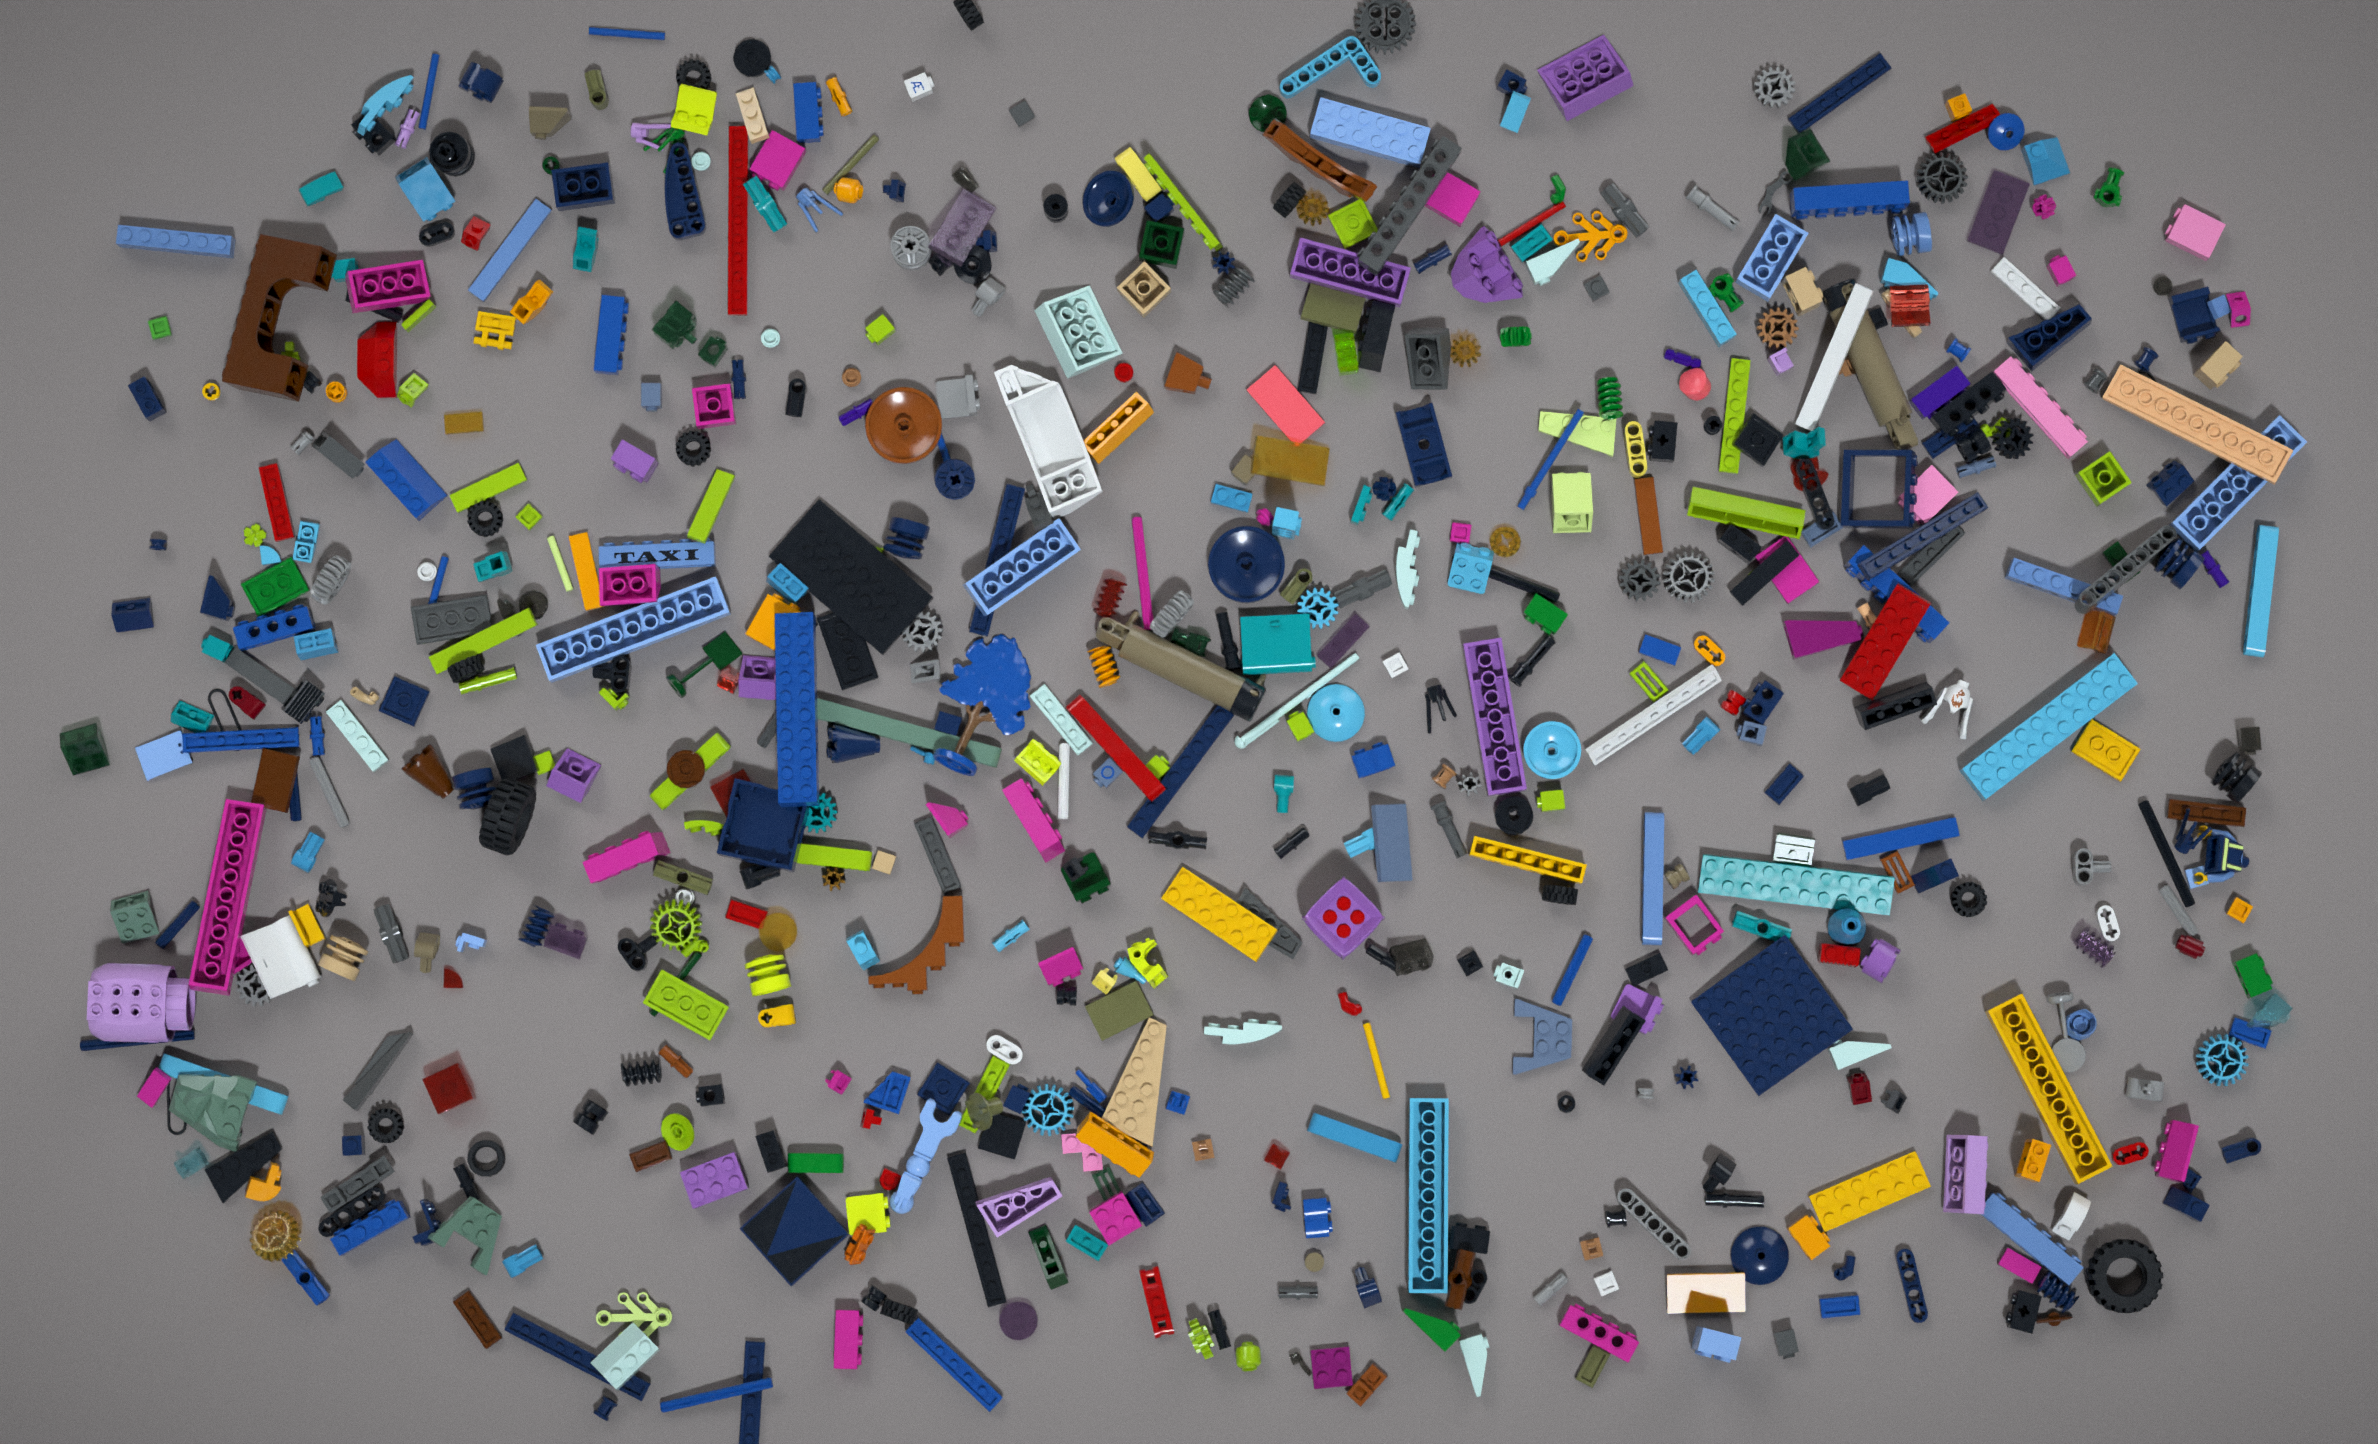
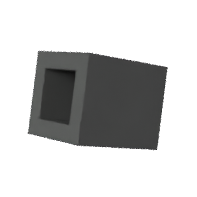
[1773,1329,1799,1359]

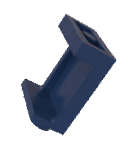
[2168,287,2221,344]

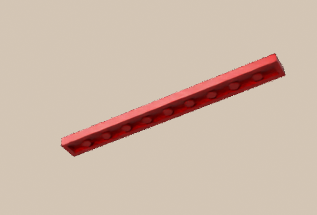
[728,126,749,316]

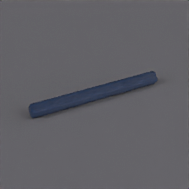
[80,1029,195,1051]

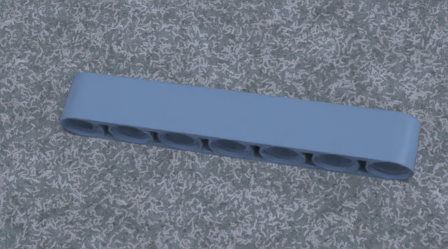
[1642,812,1664,945]

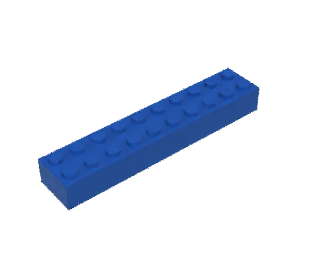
[775,612,819,807]

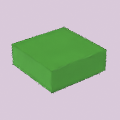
[148,316,172,340]

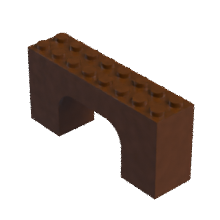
[222,234,337,402]

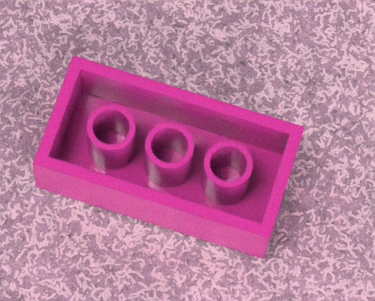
[345,260,430,314]

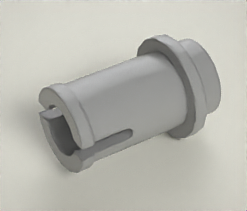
[290,431,314,455]

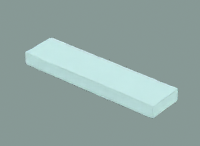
[1030,684,1093,755]

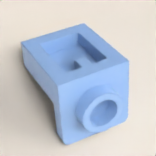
[455,933,487,953]

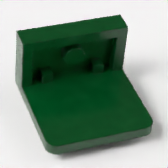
[1061,852,1111,904]

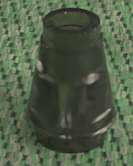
[951,165,979,194]

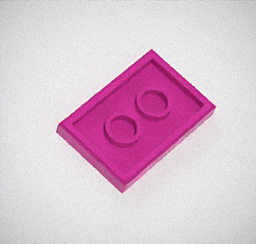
[1755,536,1819,604]

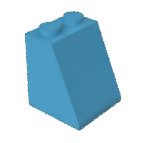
[395,157,455,222]

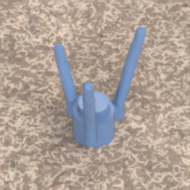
[796,188,843,232]

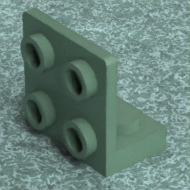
[110,891,159,944]

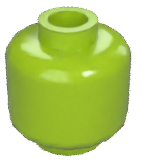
[1235,1342,1261,1371]

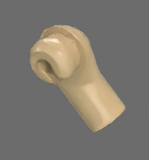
[350,687,379,705]

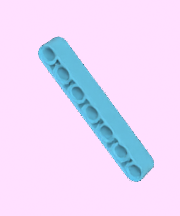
[2243,525,2279,657]
[158,1053,289,1115]

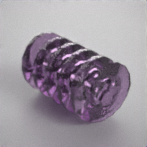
[2073,927,2116,968]

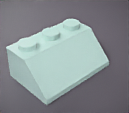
[591,1322,660,1391]

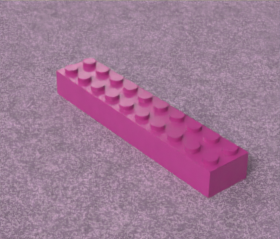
[189,799,267,996]

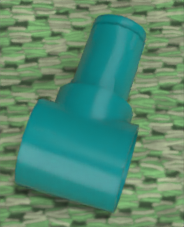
[1274,775,1294,813]

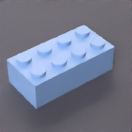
[1735,214,1809,302]
[1691,1326,1741,1363]

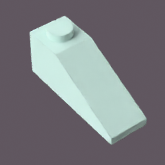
[1525,239,1580,286]
[1827,1039,1892,1070]
[1459,1334,1490,1397]

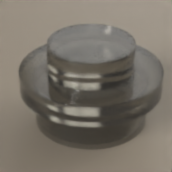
[2153,277,2172,296]

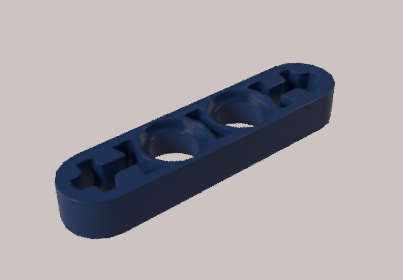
[1896,1249,1928,1323]

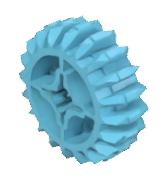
[2196,1034,2249,1086]
[1022,1084,1074,1136]

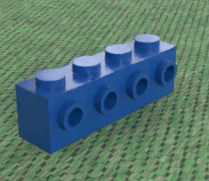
[330,1199,411,1256]

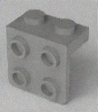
[936,374,980,419]

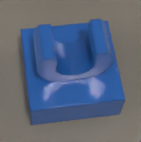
[1166,1091,1190,1115]

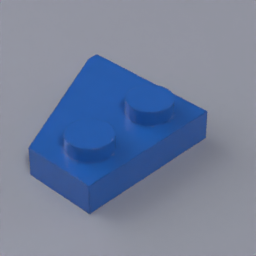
[864,1071,911,1114]

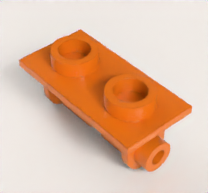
[844,1224,876,1265]

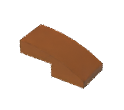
[1346,1363,1388,1407]

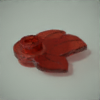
[1791,457,1829,491]

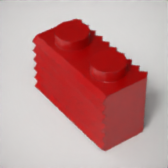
[1818,943,1861,968]

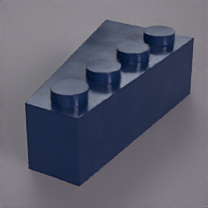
[2007,304,2092,372]

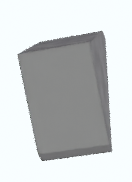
[910,660,941,683]

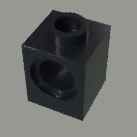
[696,1084,725,1107]

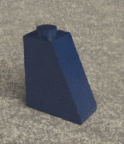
[1911,858,1959,894]

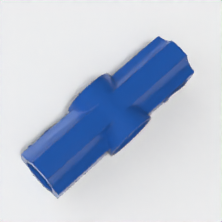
[281,1250,331,1306]

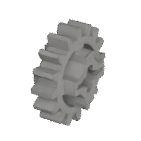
[1754,67,1796,109]
[902,612,943,653]
[235,965,271,1007]

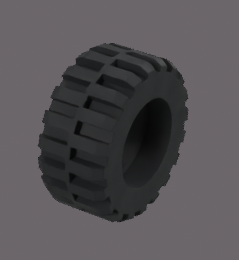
[479,778,537,856]
[2086,1239,2163,1313]

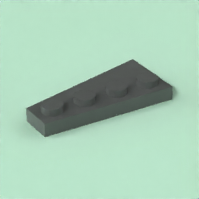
[1237,888,1303,959]

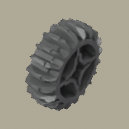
[1916,152,1968,204]

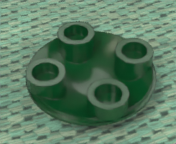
[1249,94,1287,132]

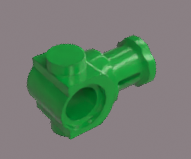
[2093,167,2124,207]
[1708,273,1744,313]

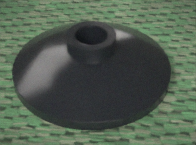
[954,246,992,284]

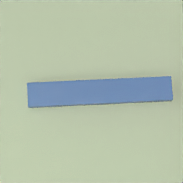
[468,199,552,302]

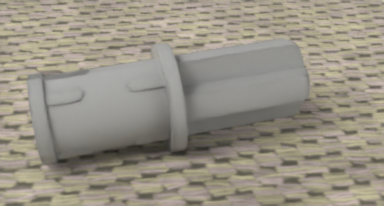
[1533,1273,1568,1306]

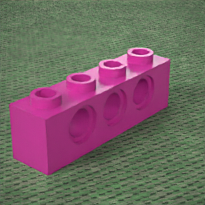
[1559,1303,1639,1363]

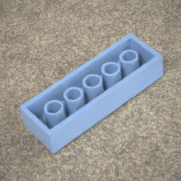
[1310,97,1431,169]
[963,518,1081,616]

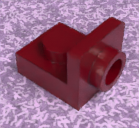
[1847,1073,1872,1105]

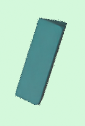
[170,700,214,733]

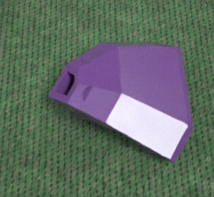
[1451,226,1523,303]

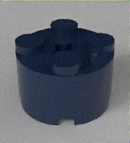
[458,62,504,103]

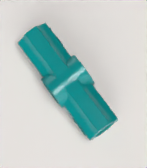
[743,176,787,232]
[1731,911,1792,941]

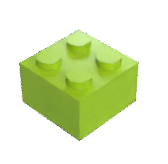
[2075,451,2132,507]

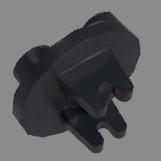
[315,879,347,917]

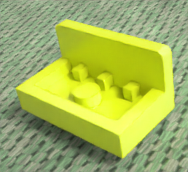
[1014,739,1061,786]

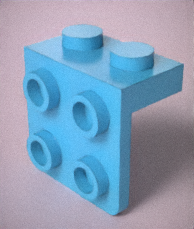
[1448,543,1494,594]

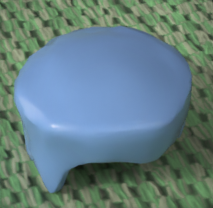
[2065,1009,2097,1040]

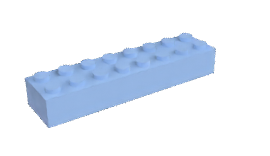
[2169,415,2307,551]

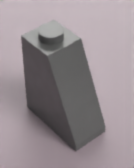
[311,431,365,479]

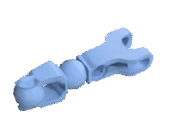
[889,1098,962,1214]

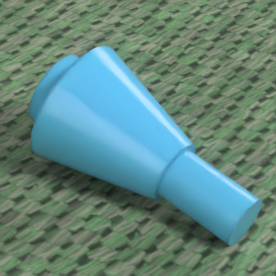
[1113,956,1147,985]

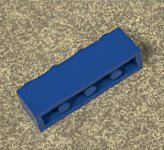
[594,295,629,375]

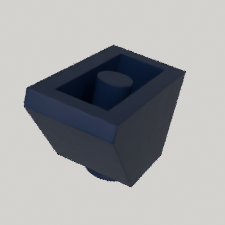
[2163,1187,2210,1222]

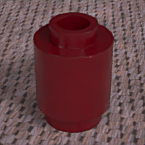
[2175,934,2205,959]

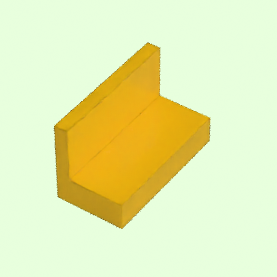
[288,904,326,947]

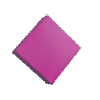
[1450,522,1472,544]

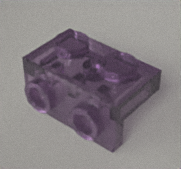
[543,922,588,959]

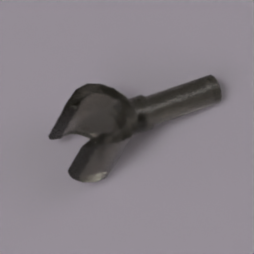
[1289,1352,1312,1376]

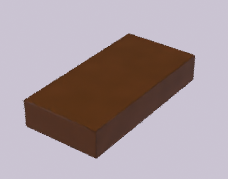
[629,1140,672,1172]

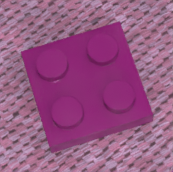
[1310,1347,1353,1389]

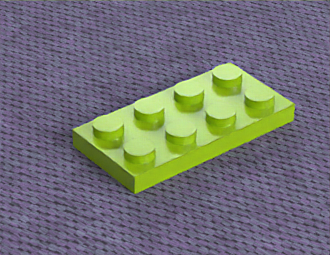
[643,969,729,1040]

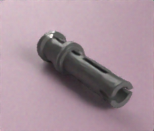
[1430,800,1468,859]

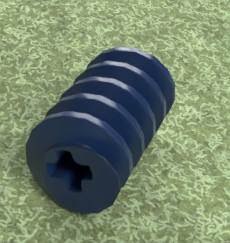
[518,905,555,947]
[2037,1271,2079,1313]

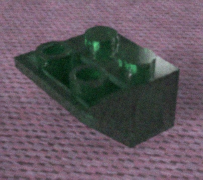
[59,723,110,776]

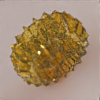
[249,1210,302,1262]

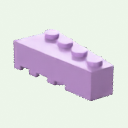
[975,1177,1062,1237]

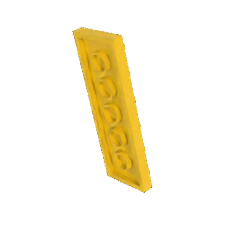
[1161,867,1278,962]
[1808,1151,1931,1232]

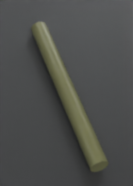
[822,135,879,195]

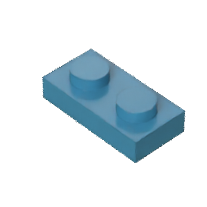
[1211,484,1253,513]

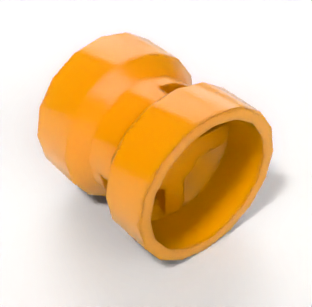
[326,381,347,403]

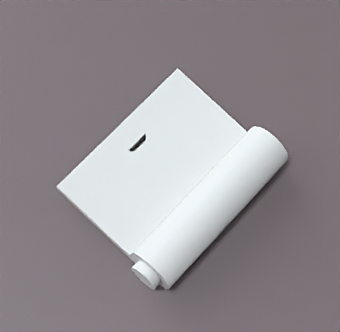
[240,915,321,999]

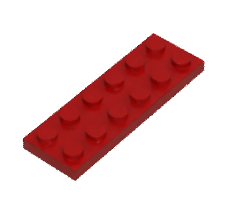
[1840,583,1931,700]

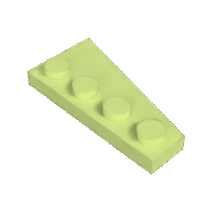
[1538,411,1616,457]

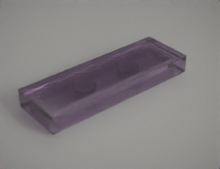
[1317,614,1370,669]

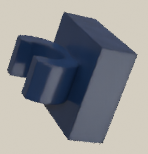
[883,179,906,202]
[975,230,998,252]

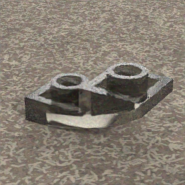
[497,598,522,637]

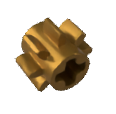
[822,868,846,891]

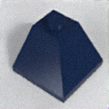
[200,575,235,622]

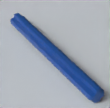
[660,1378,773,1413]

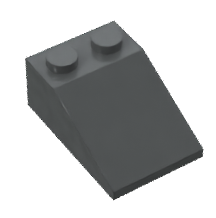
[1405,328,1451,390]

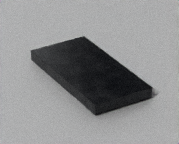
[817,613,878,691]

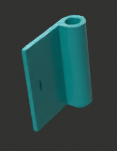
[1240,614,1316,675]

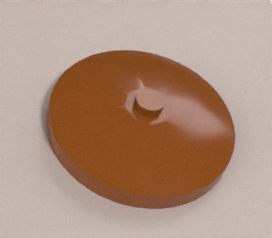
[865,387,942,464]

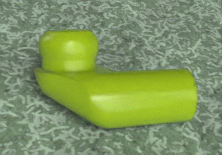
[1980,417,2007,437]
[680,939,709,958]

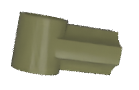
[584,70,609,110]
[1280,568,1313,605]

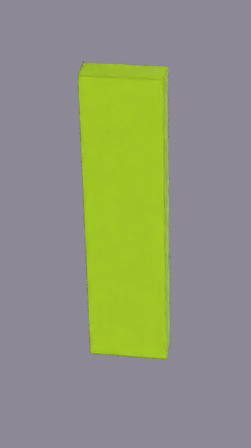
[449,463,527,513]
[687,469,735,544]
[959,1056,1010,1134]

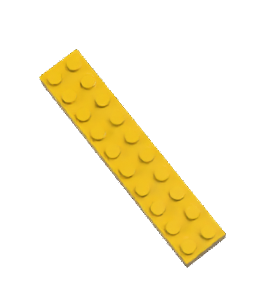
[1985,994,2113,1184]

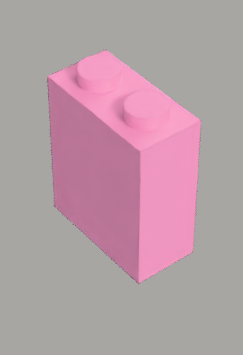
[2165,204,2226,261]
[1897,465,1958,525]

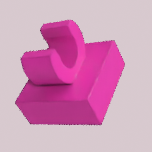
[825,1070,852,1095]

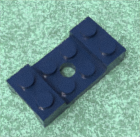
[1395,403,1452,488]

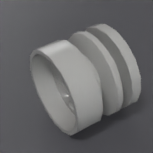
[890,226,932,271]

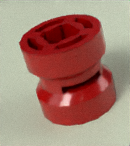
[1720,690,1746,716]

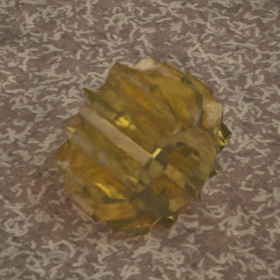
[1297,193,1329,226]
[1450,335,1481,368]

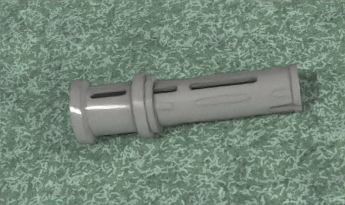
[1685,185,1739,231]

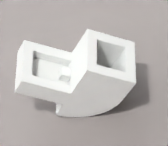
[2052,1192,2091,1240]

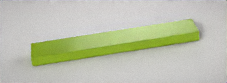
[429,608,538,674]

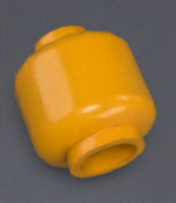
[834,177,863,203]

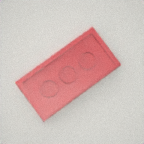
[1246,365,1325,448]

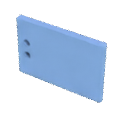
[135,730,193,781]

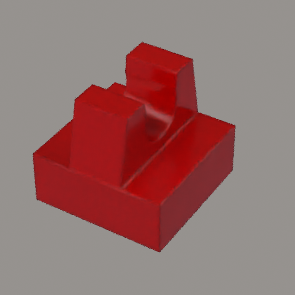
[860,1108,882,1129]

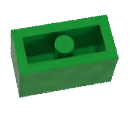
[1523,593,1568,636]
[2232,953,2273,999]

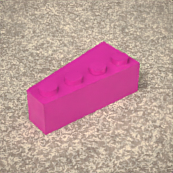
[1002,778,1065,863]
[582,831,671,884]

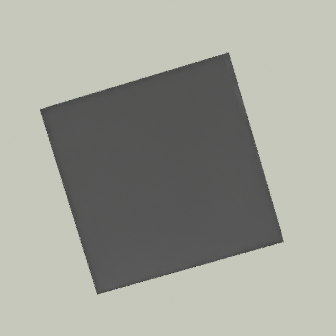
[1009,101,1035,127]

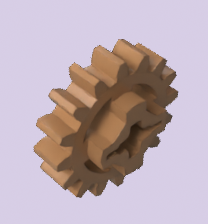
[1756,307,1799,350]

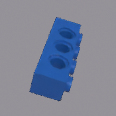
[233,604,316,651]

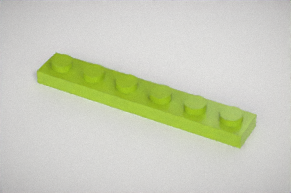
[1718,358,1751,474]

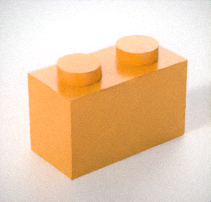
[1787,1215,1830,1260]

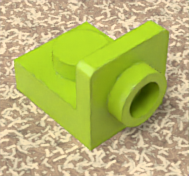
[397,373,429,408]
[598,688,630,711]

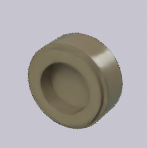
[1305,1252,1324,1272]

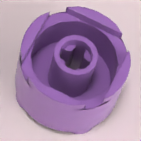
[1860,939,1901,983]

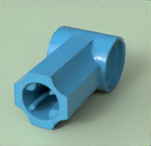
[1682,716,1721,755]
[291,832,325,873]
[502,1244,544,1278]

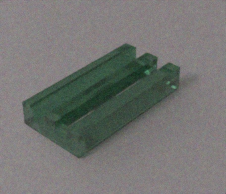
[1092,1167,1121,1201]

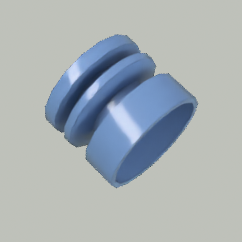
[1891,212,1932,256]

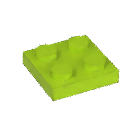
[1328,199,1378,250]

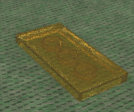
[1250,435,1330,486]

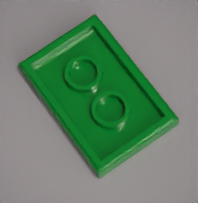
[241,557,310,617]

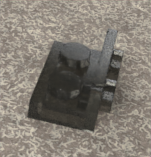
[1389,938,1434,976]

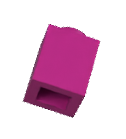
[2046,255,2077,287]

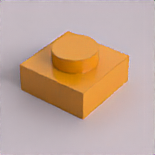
[2226,897,2253,924]

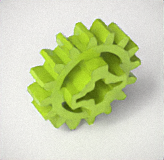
[1188,1318,1215,1360]

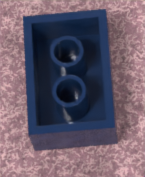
[551,162,615,211]

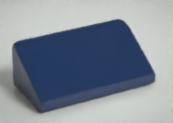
[1125,1182,1165,1227]

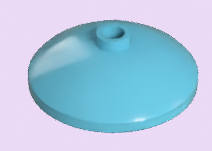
[1307,684,1365,742]
[1523,721,1581,779]

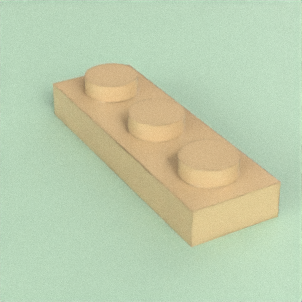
[736,87,770,144]

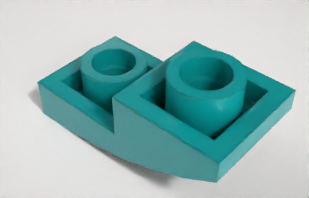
[299,171,343,207]

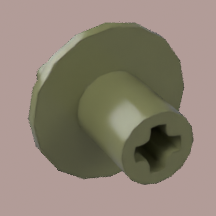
[965,1093,1003,1131]

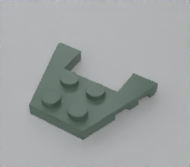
[428,1197,502,1275]

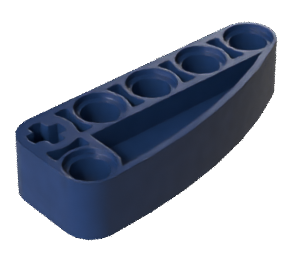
[665,143,706,240]

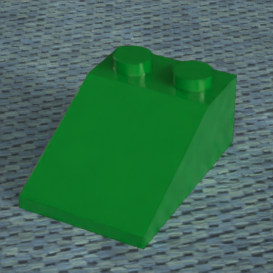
[1402,1308,1461,1352]

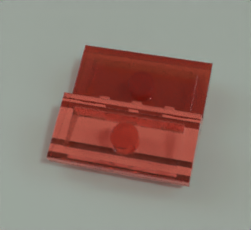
[1890,284,1931,327]

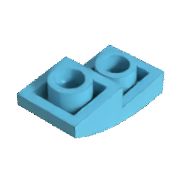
[293,520,320,563]

